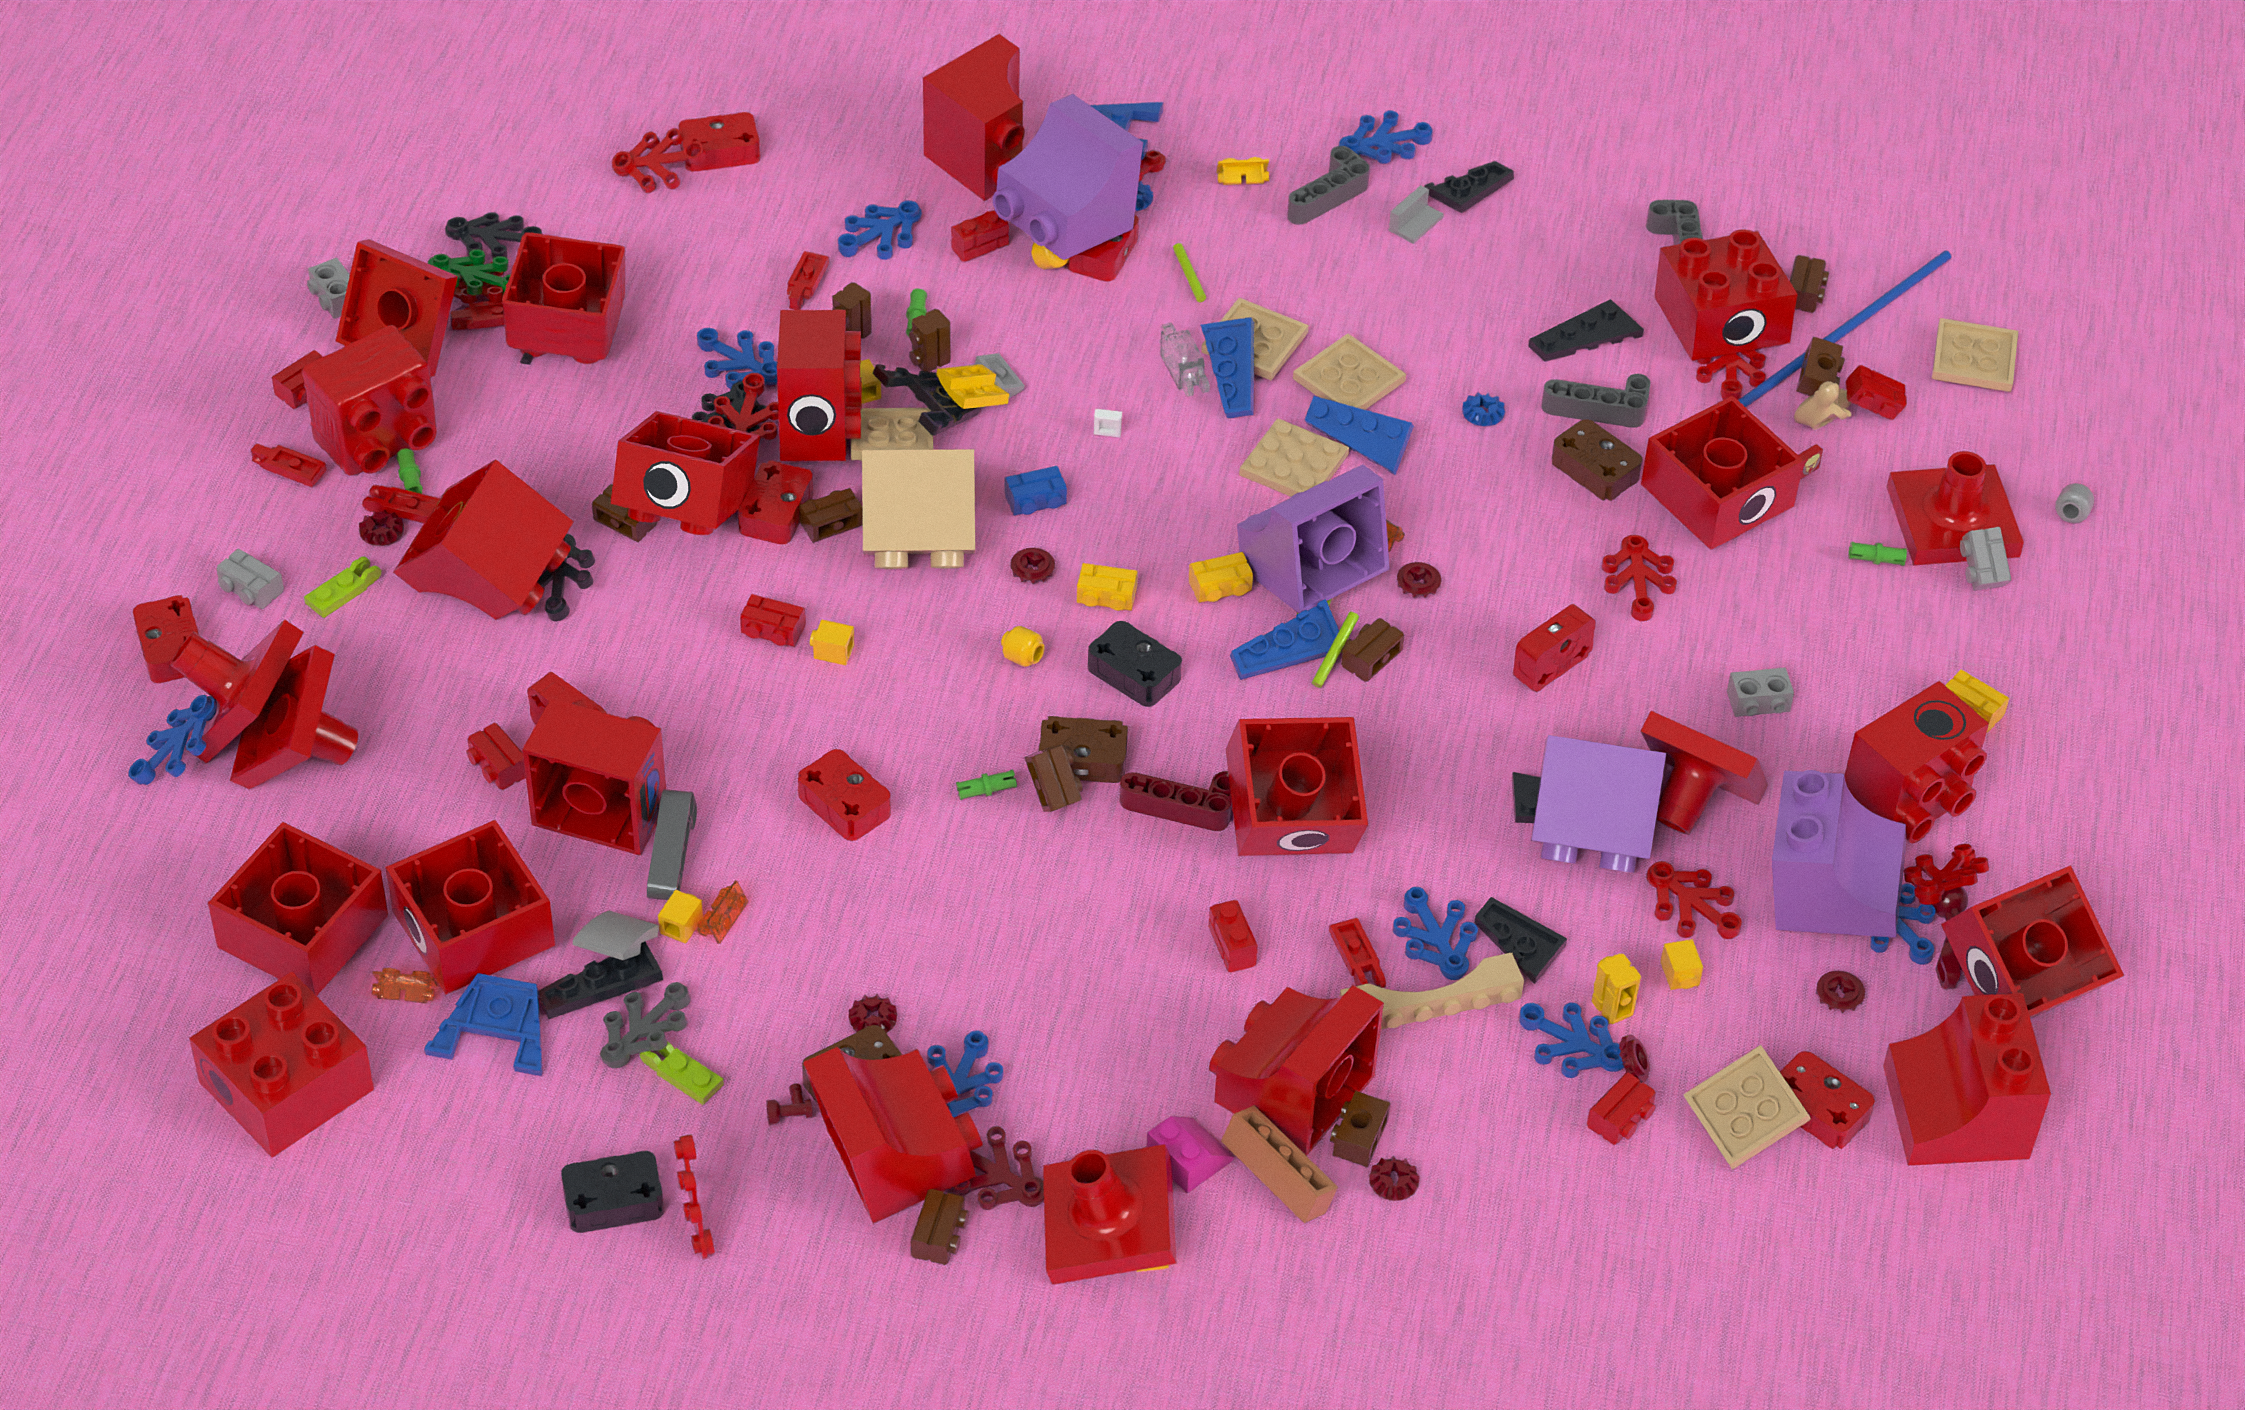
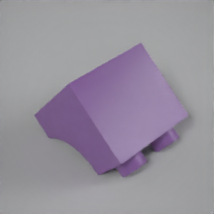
[993,94,1143,260]
[1237,464,1390,613]
[1531,735,1666,873]
[1772,770,1906,938]

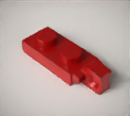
[787,251,829,310]
[450,301,504,330]
[251,443,327,488]

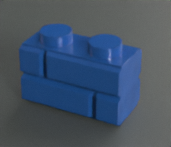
[1004,466,1067,516]

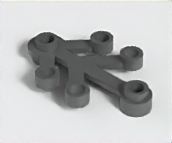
[600,982,691,1068]

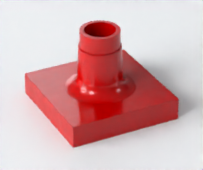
[335,239,458,377]
[1886,451,2024,566]
[170,619,304,763]
[230,645,358,789]
[1641,711,1768,835]
[1043,1144,1177,1285]

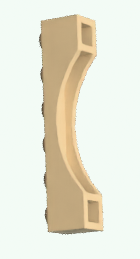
[1339,953,1524,1029]

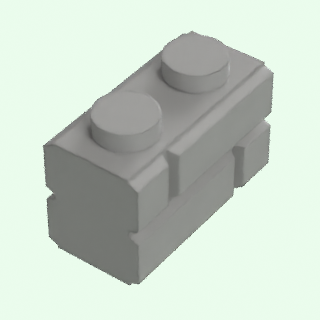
[1960,527,2012,591]
[216,549,284,610]

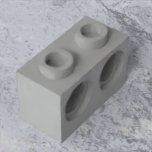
[307,258,350,319]
[1727,667,1794,717]

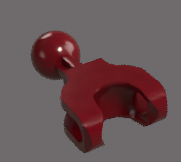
[1931,887,1968,989]

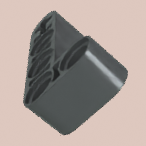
[1287,146,1370,225]
[1646,200,1703,245]
[1541,374,1651,428]
[647,789,697,900]

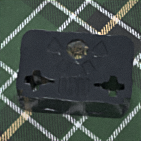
[1087,621,1182,707]
[561,1151,664,1233]

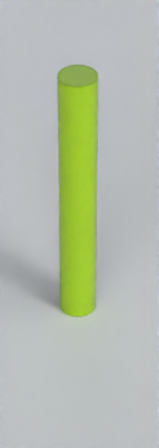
[1173,243,1206,302]
[1311,611,1359,688]

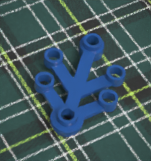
[1339,110,1433,164]
[838,200,922,260]
[697,328,777,389]
[128,695,217,785]
[1870,884,1935,965]
[1393,887,1478,980]
[1519,1003,1625,1078]
[927,1030,1003,1118]

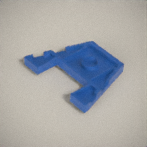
[1090,102,1163,160]
[424,973,543,1076]

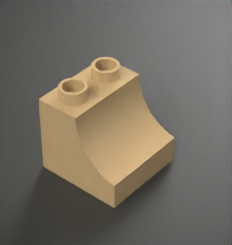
[862,449,975,569]

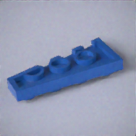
[1201,317,1254,419]
[1304,396,1414,475]
[1230,599,1341,680]

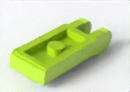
[304,556,382,618]
[639,1041,724,1105]

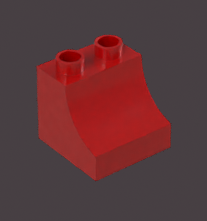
[923,34,1025,201]
[393,459,574,620]
[1209,985,1384,1156]
[1883,993,2051,1166]
[803,1047,983,1224]

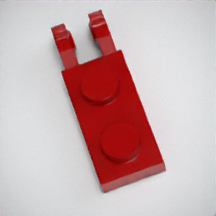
[362,484,440,523]
[1329,918,1386,988]

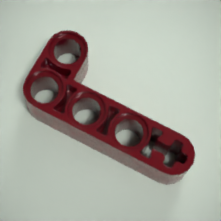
[1119,771,1233,831]

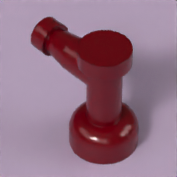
[766,1083,812,1125]

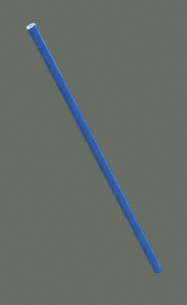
[1738,250,1951,407]

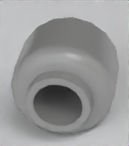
[2055,483,2094,524]

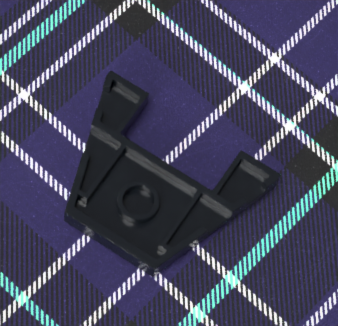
[872,364,981,436]

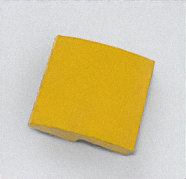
[936,364,1009,409]

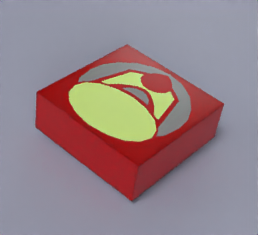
[1798,444,1823,480]

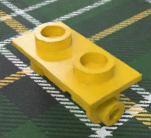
[1216,157,1269,185]

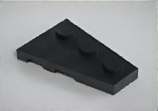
[1424,161,1514,213]
[1474,897,1567,984]

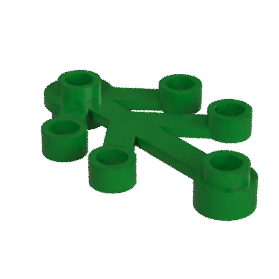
[428,249,510,295]

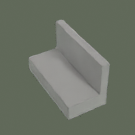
[1389,185,1444,244]

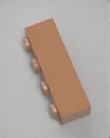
[1221,1106,1338,1223]

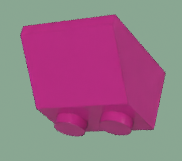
[1146,1116,1234,1194]

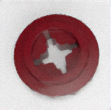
[359,510,404,546]
[1010,548,1055,584]
[1397,562,1441,598]
[1816,971,1865,1013]
[849,994,897,1033]
[1619,1034,1650,1082]
[1369,1155,1420,1201]

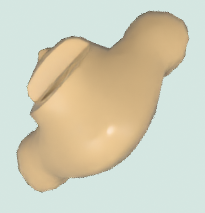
[1794,381,1851,430]

